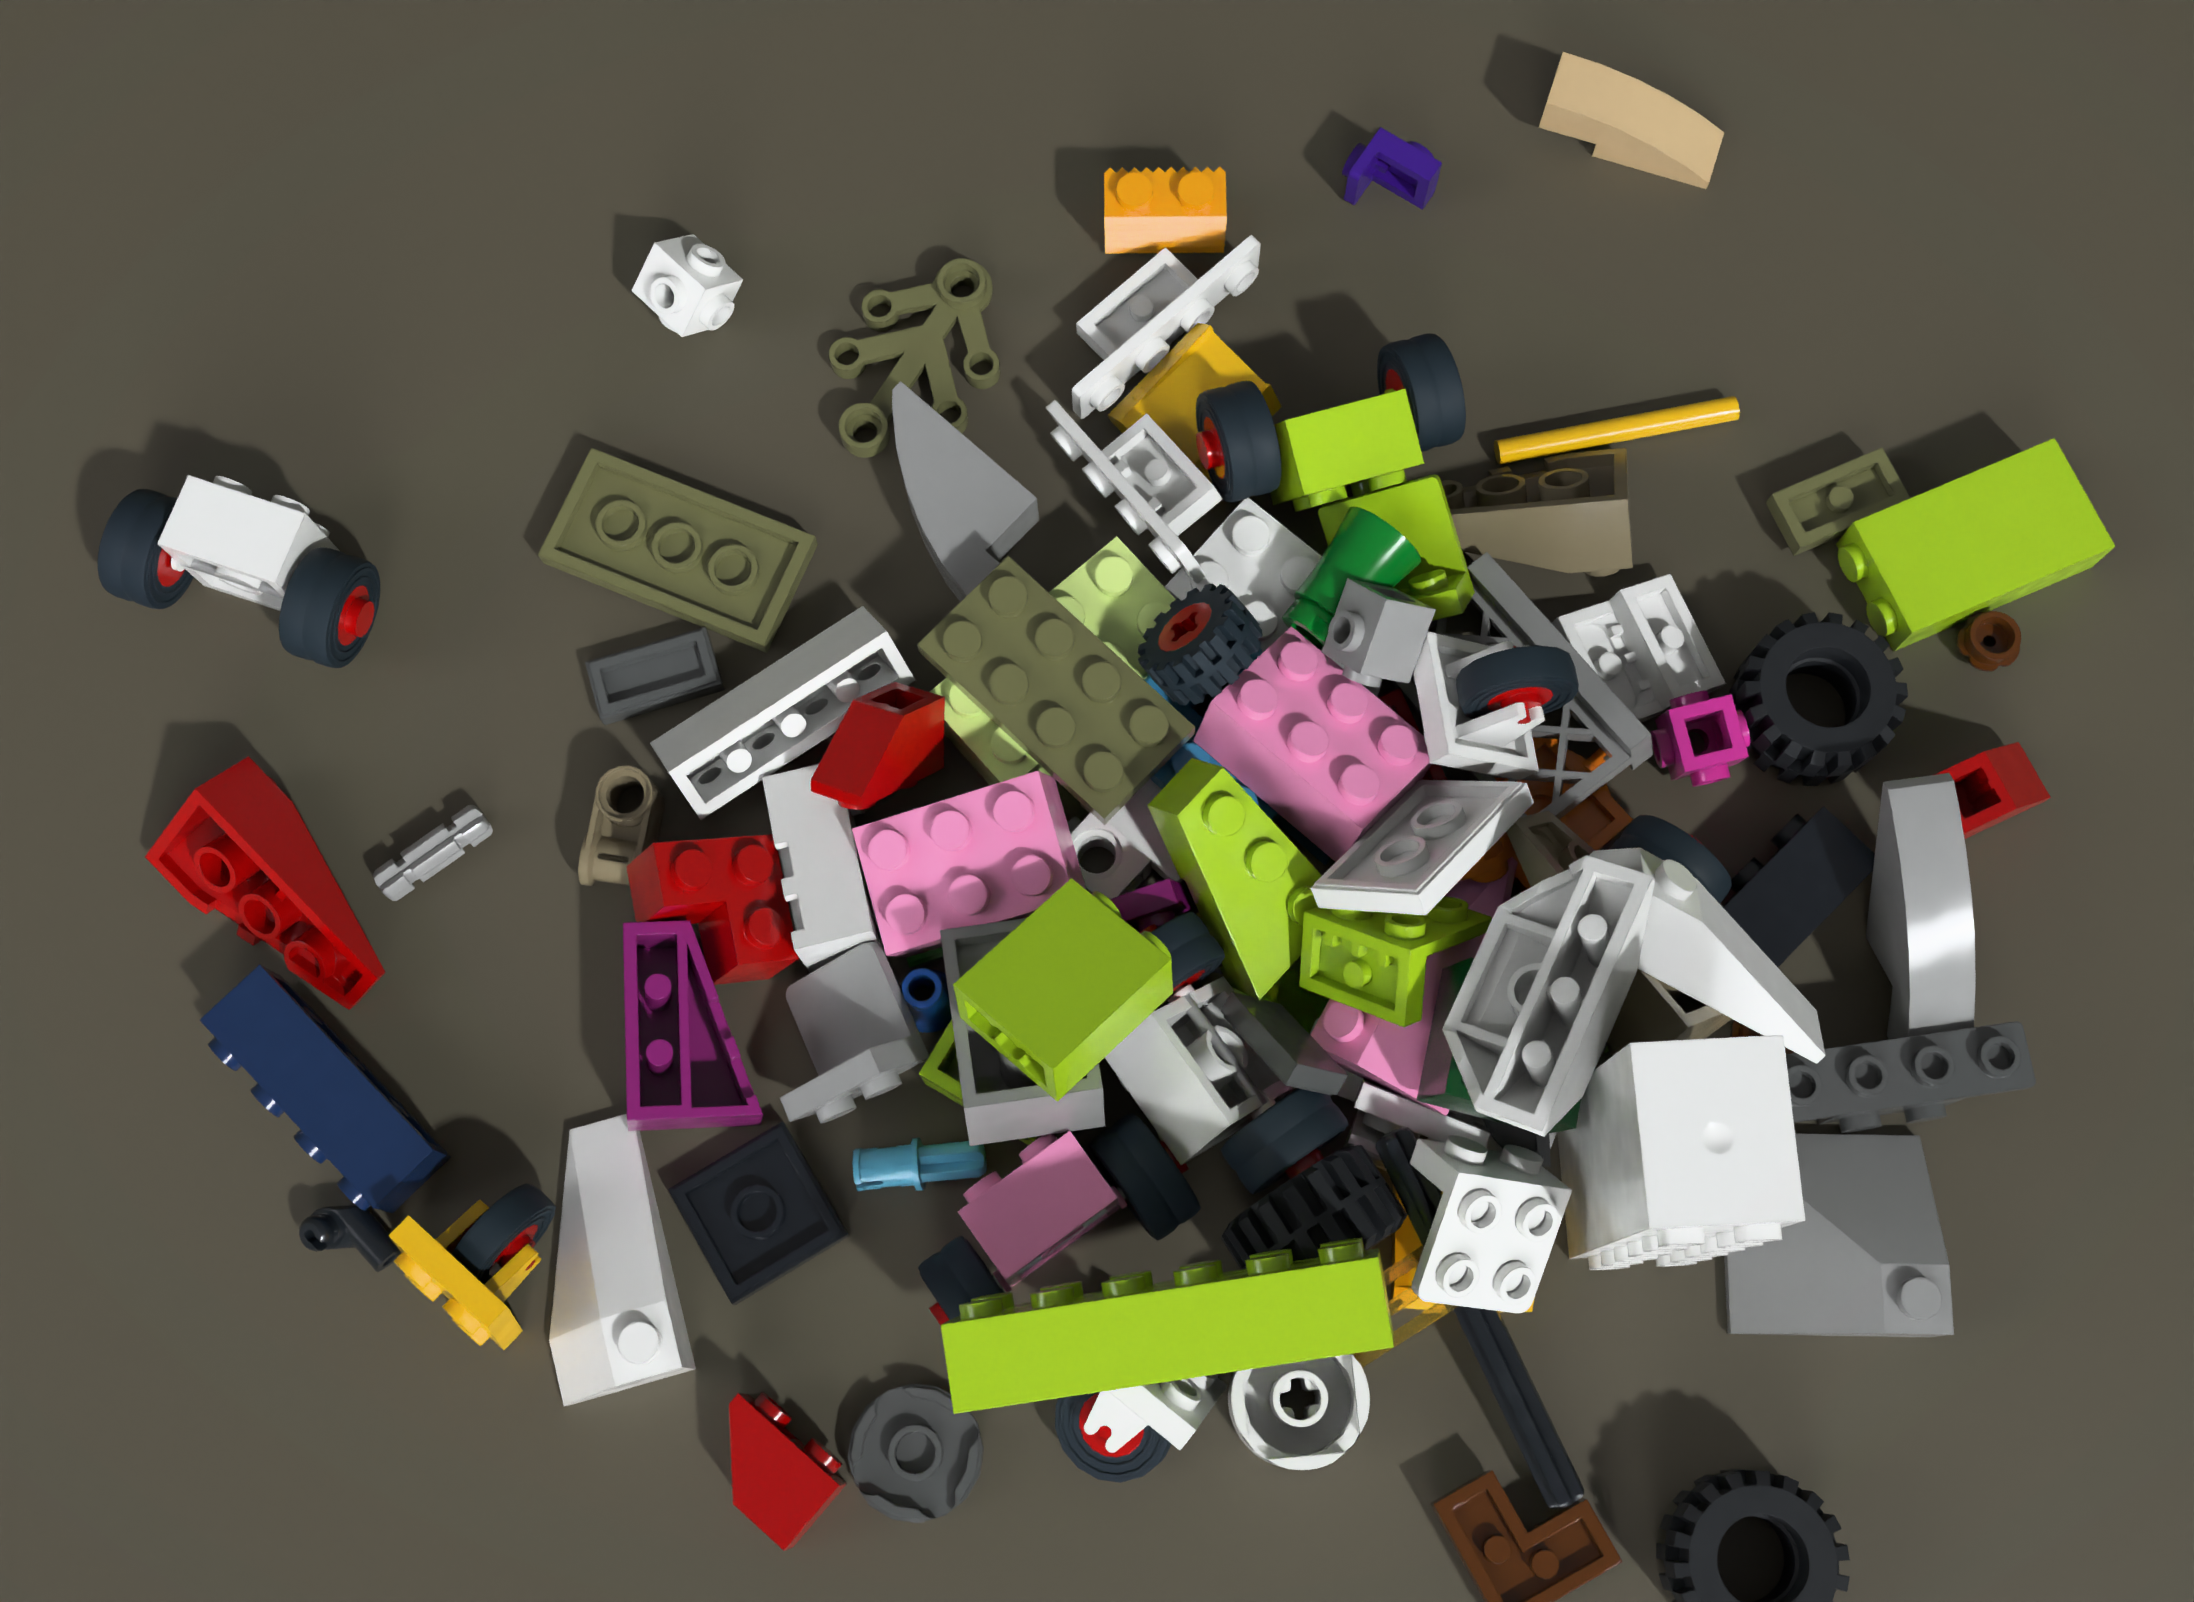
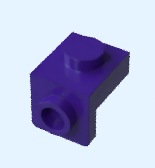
[1342,127,1442,210]

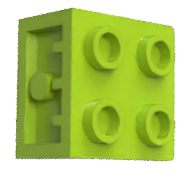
[1318,474,1475,621]
[1299,896,1492,1027]

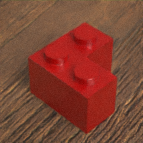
[626,834,799,985]

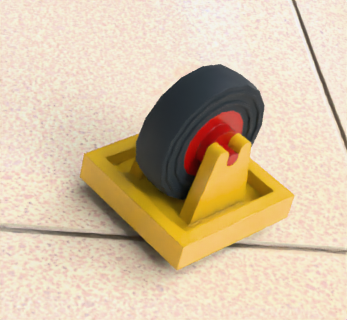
[388,1183,556,1350]

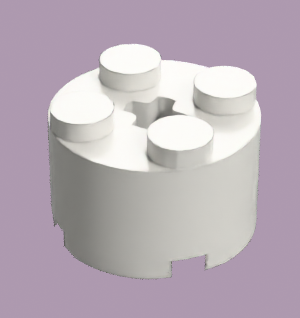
[1228,1354,1370,1470]

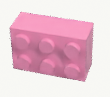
[1193,626,1432,862]
[852,771,1086,958]

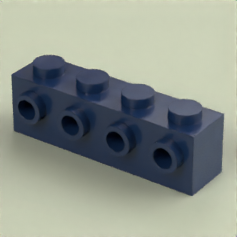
[200,964,451,1213]

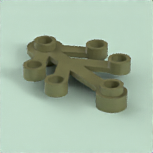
[829,258,1001,458]

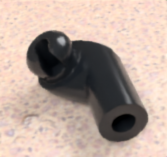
[299,1205,401,1272]

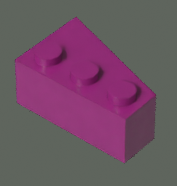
[623,920,763,1131]

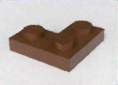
[1430,1470,1623,1602]

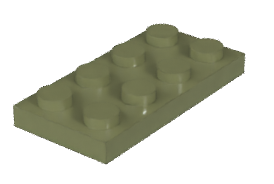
[538,448,818,653]
[917,556,1195,825]

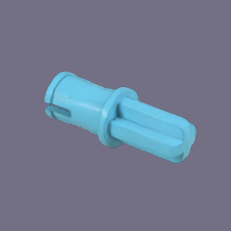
[852,1138,987,1192]

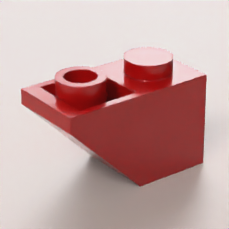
[811,681,945,810]
[1934,742,2051,839]
[729,1392,847,1551]

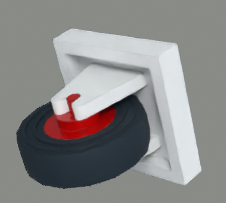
[1413,632,1579,780]
[1055,1374,1228,1483]

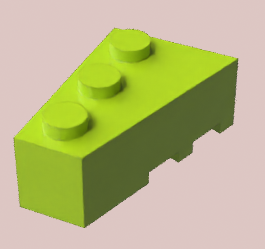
[1147,758,1322,1000]

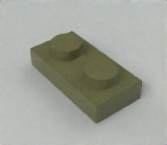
[1766,447,1910,556]

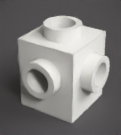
[632,234,743,337]

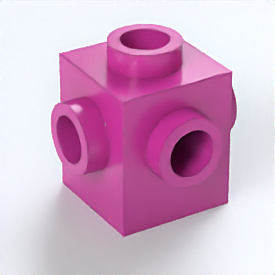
[1651,690,1750,787]

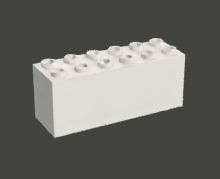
[1557,1035,1805,1270]

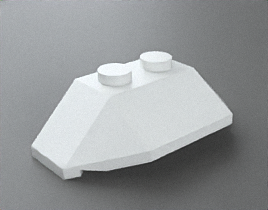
[1442,855,1655,1137]

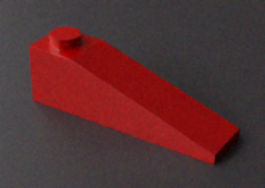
[145,756,386,1010]

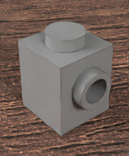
[1322,578,1436,687]

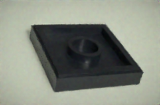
[668,1121,849,1305]

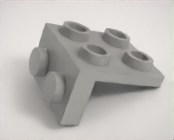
[780,941,929,1124]

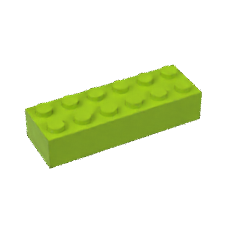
[941,1238,1394,1414]

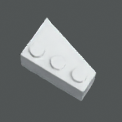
[762,764,885,973]

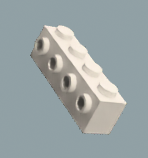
[650,606,915,820]

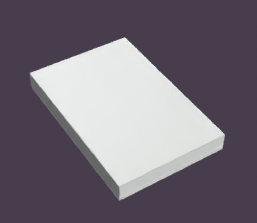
[1311,780,1534,915]

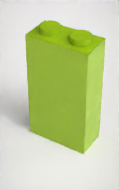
[1836,438,2115,652]

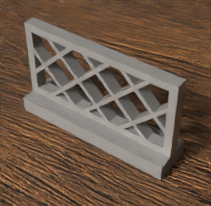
[1391,552,1653,819]

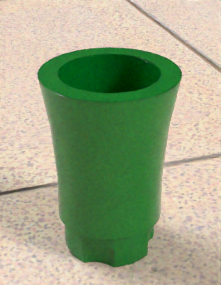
[1282,506,1421,651]

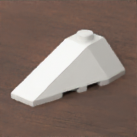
[1589,847,1826,1064]
[549,1114,696,1406]

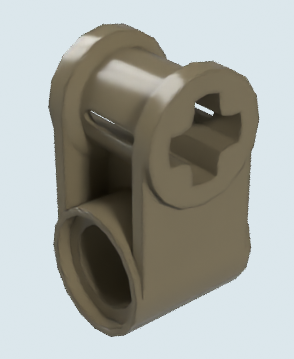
[578,765,665,886]

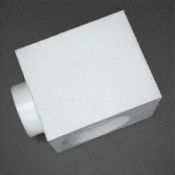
[1067,813,1152,899]

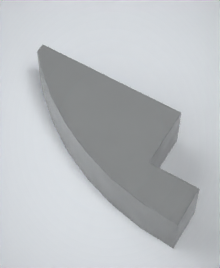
[892,381,1039,602]
[1866,773,1976,1040]

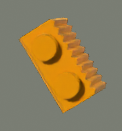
[1104,166,1227,254]

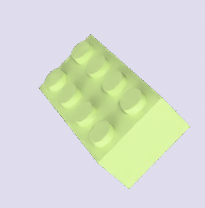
[930,536,1176,785]

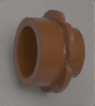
[1957,611,2021,672]

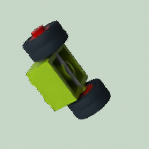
[1196,333,1466,512]

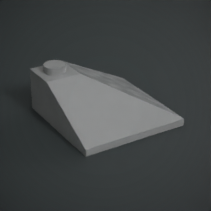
[1724,1133,1954,1337]

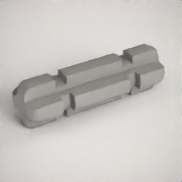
[372,805,493,901]

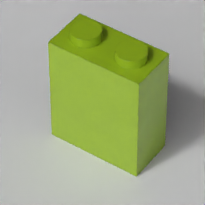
[953,878,1173,1102]

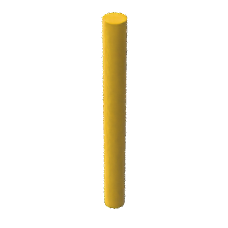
[1494,396,1740,465]

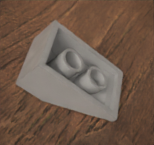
[940,918,1105,1146]

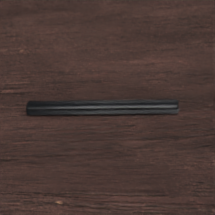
[1375,1127,1584,1509]

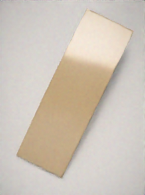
[1539,52,1724,189]

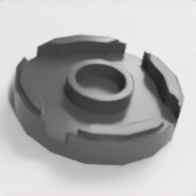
[848,1383,984,1523]

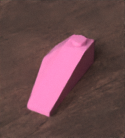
[1310,857,1518,1116]

